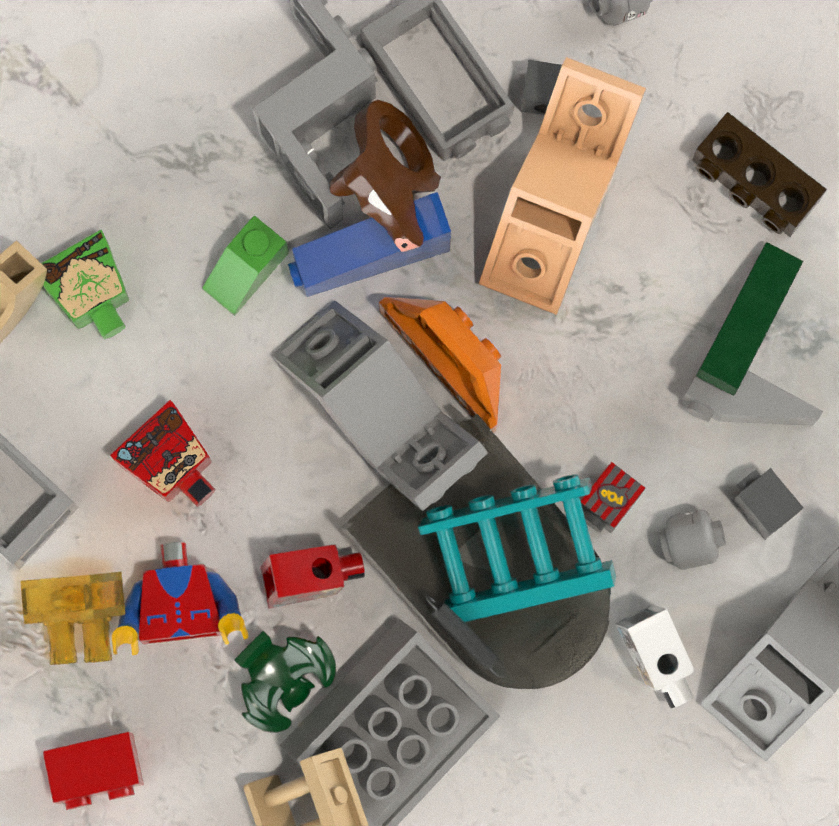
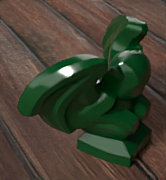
[234,631,336,733]

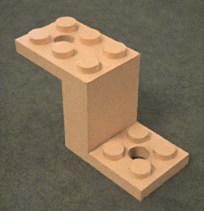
[479,57,646,315]

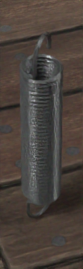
[425,595,505,678]

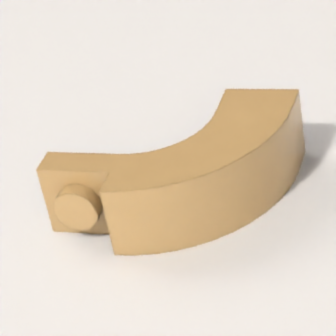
[0,240,47,343]

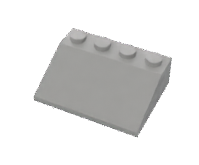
[280,619,500,826]

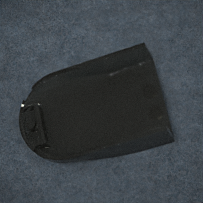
[340,414,611,689]

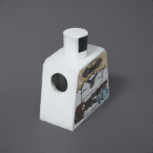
[615,605,695,708]

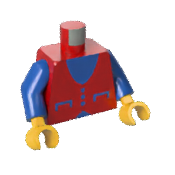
[112,542,248,655]

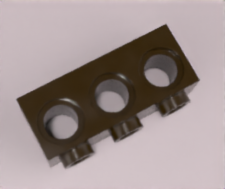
[692,112,827,237]

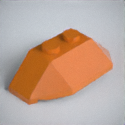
[379,297,501,437]

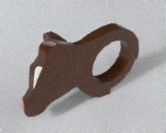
[329,100,441,252]

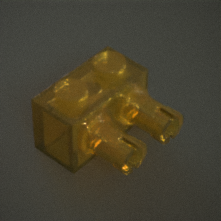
[20,571,125,665]

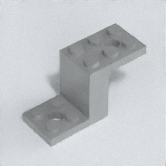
[253,0,378,229]
[272,301,488,511]
[700,547,839,761]

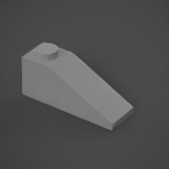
[681,351,823,426]

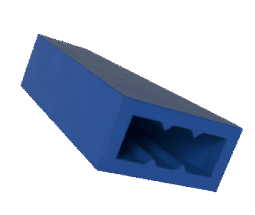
[288,192,451,297]

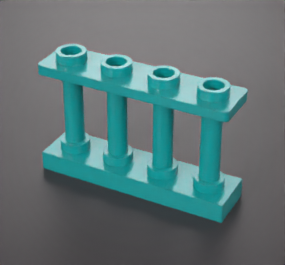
[418,474,617,622]

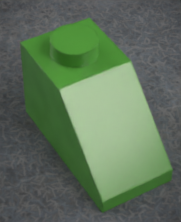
[202,215,289,316]

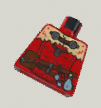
[110,400,216,507]
[260,545,365,609]

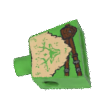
[41,230,129,339]

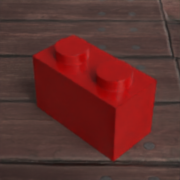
[43,732,144,810]

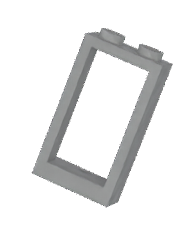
[361,0,514,161]
[0,434,79,570]

